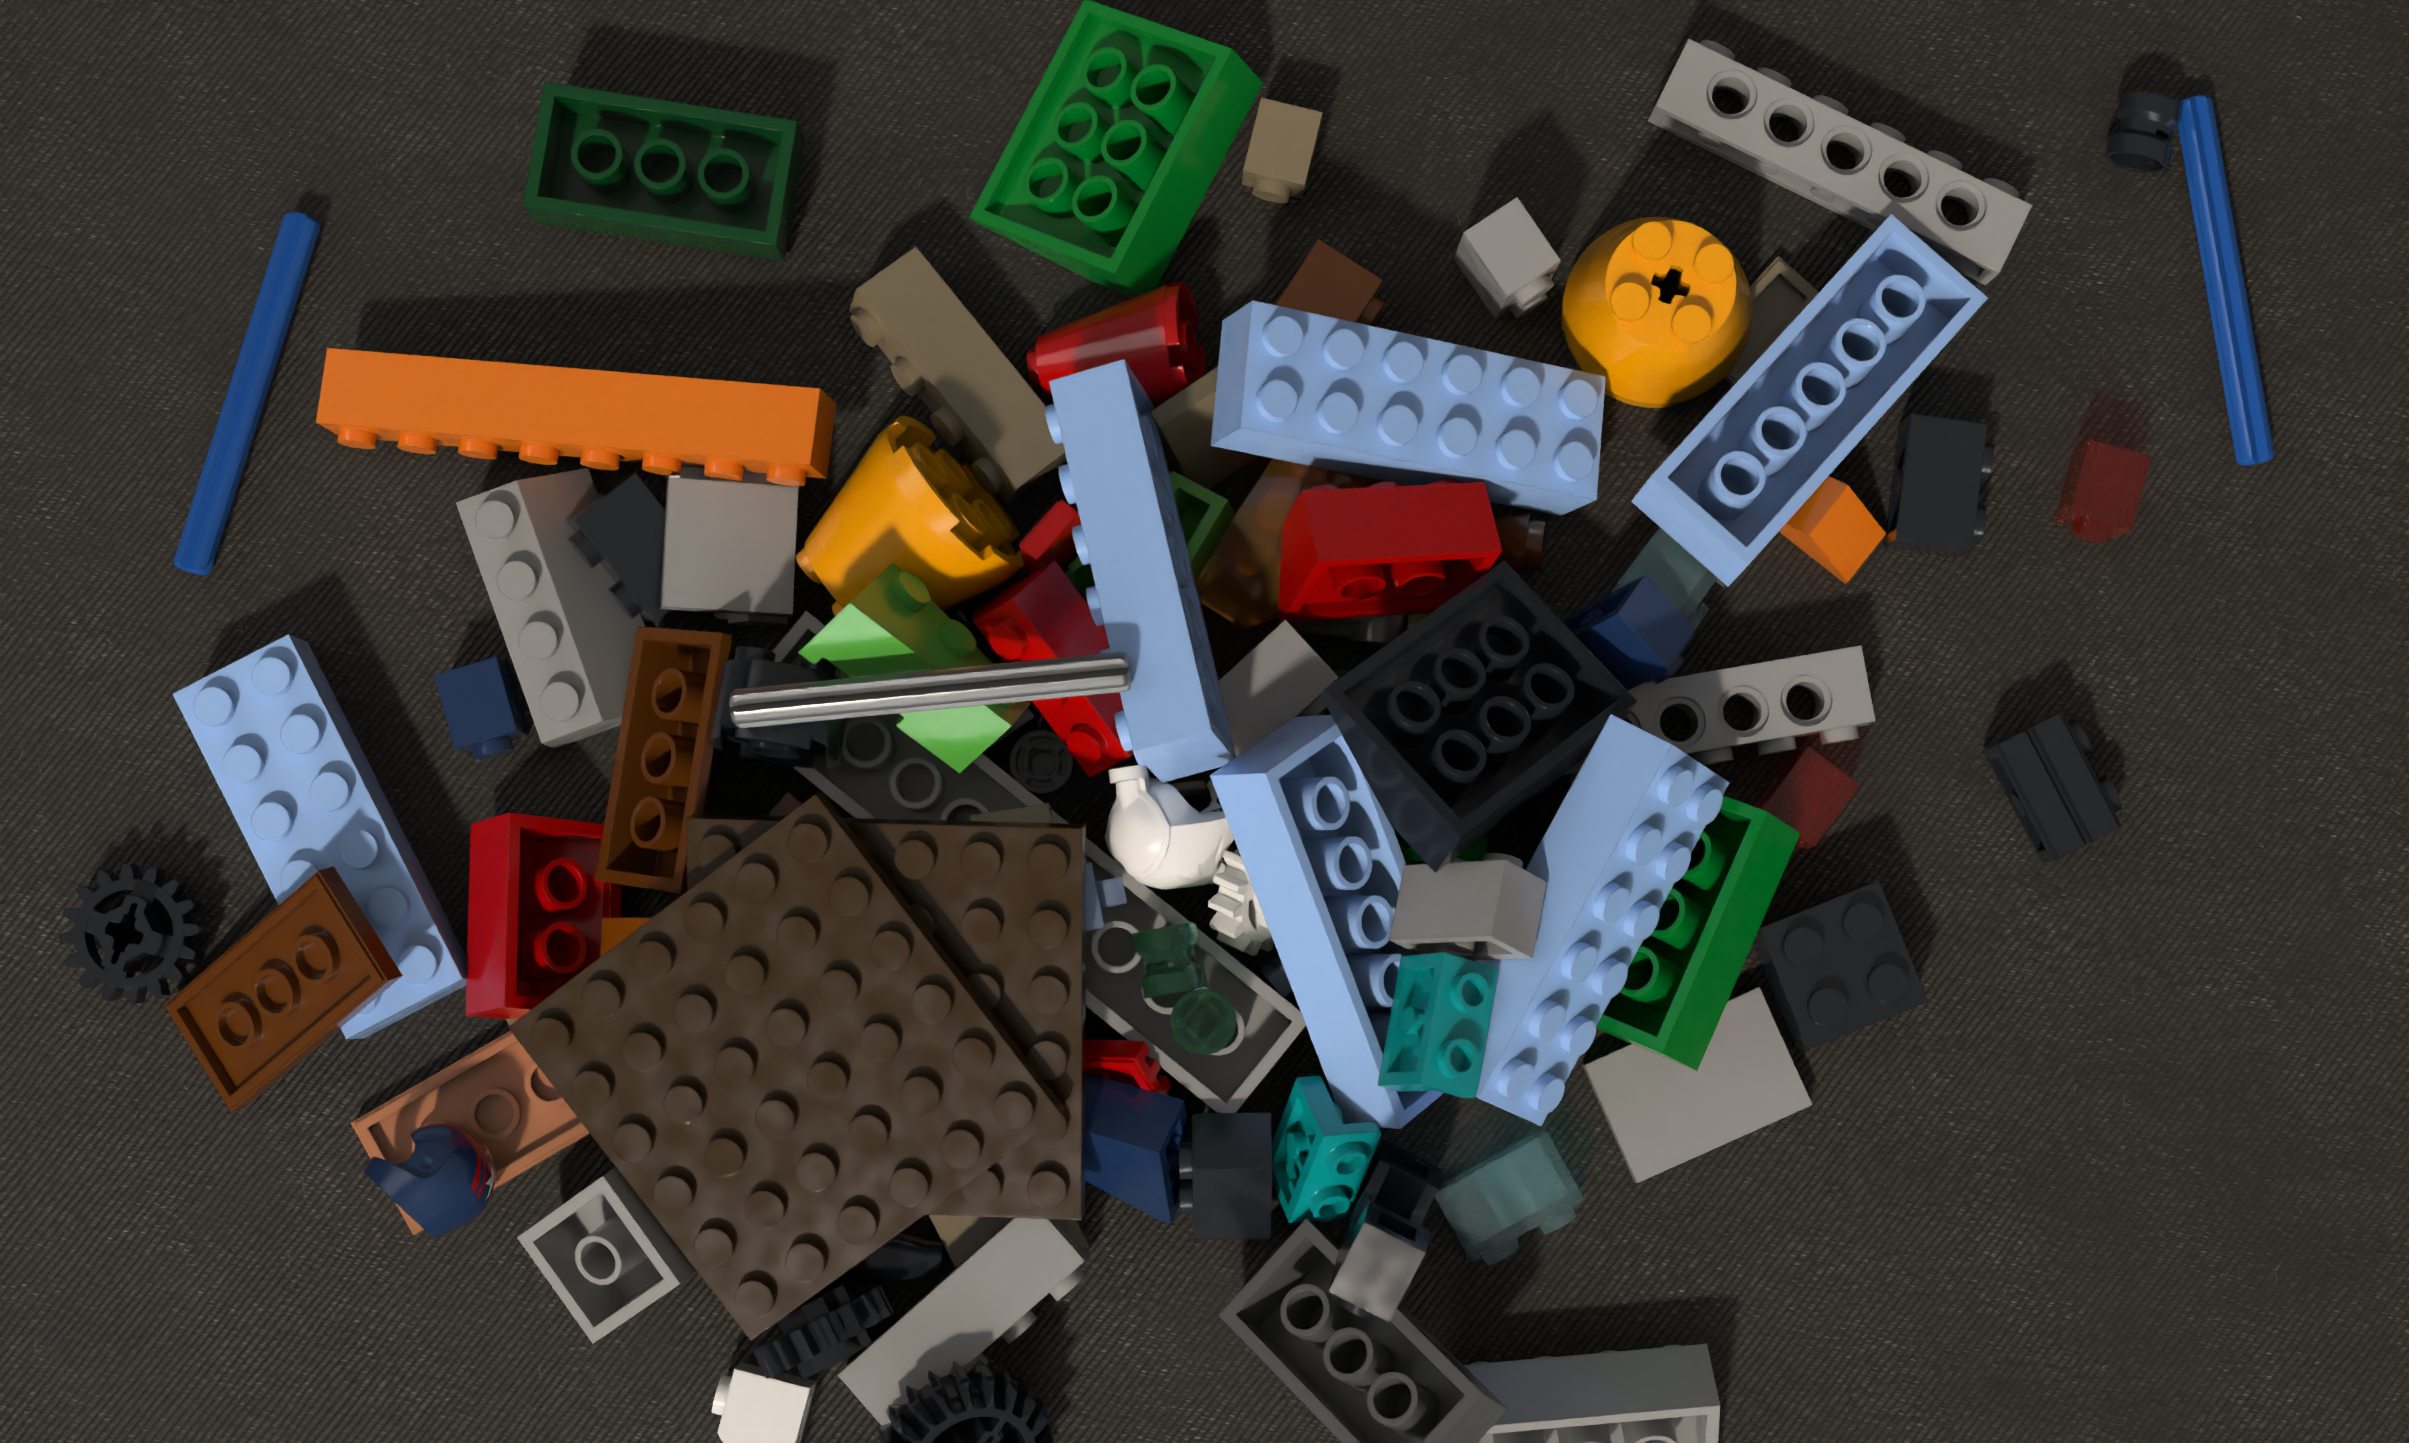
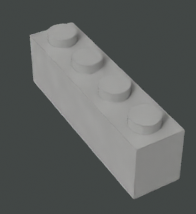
[838,1218,1089,1426]

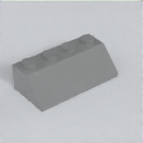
[456,468,647,749]
[1464,1344,1720,1443]

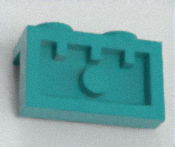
[1377,952,1498,1098]
[1272,1075,1382,1223]

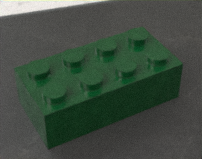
[522,82,805,262]

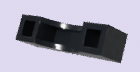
[1328,1140,1442,1322]

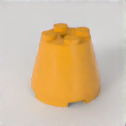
[1561,217,1753,408]
[796,416,1025,616]

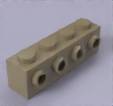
[849,246,1067,505]

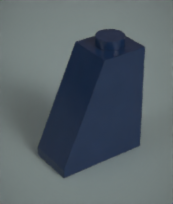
[1085,1072,1190,1224]

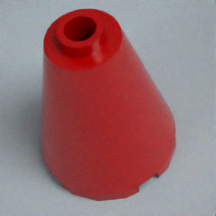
[1027,282,1207,407]

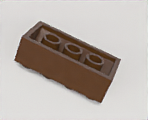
[595,626,737,894]

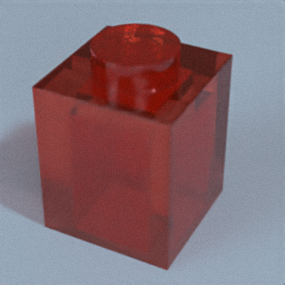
[2055,439,2151,543]
[1756,746,1860,849]

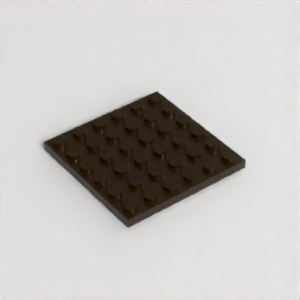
[508,790,1065,1341]
[686,814,1086,1220]

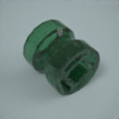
[1132,922,1208,999]
[1170,988,1237,1055]

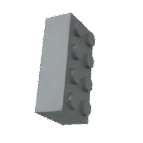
[1219,1219,1507,1443]

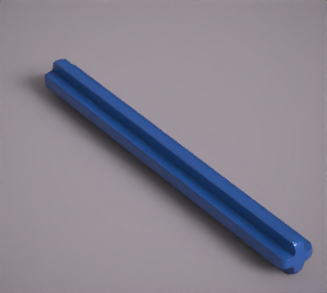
[2178,95,2274,466]
[173,211,320,576]

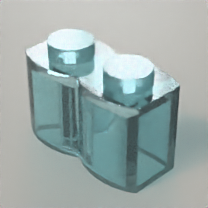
[1435,1128,1584,1265]

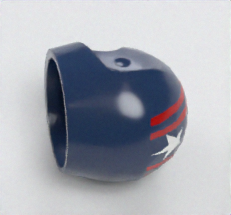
[363,1123,496,1240]

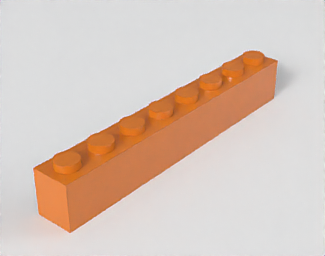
[316,348,837,486]

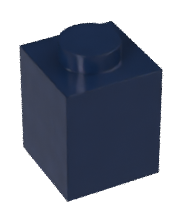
[434,657,528,760]

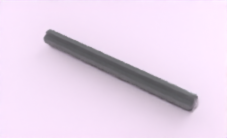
[729,652,1131,728]

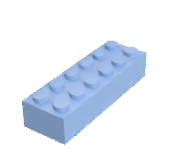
[1631,214,1988,587]
[1211,300,1606,516]
[1045,359,1236,783]
[173,634,467,1039]
[1475,714,1730,1126]
[1210,715,1444,1129]

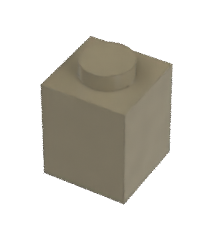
[1242,97,1323,203]

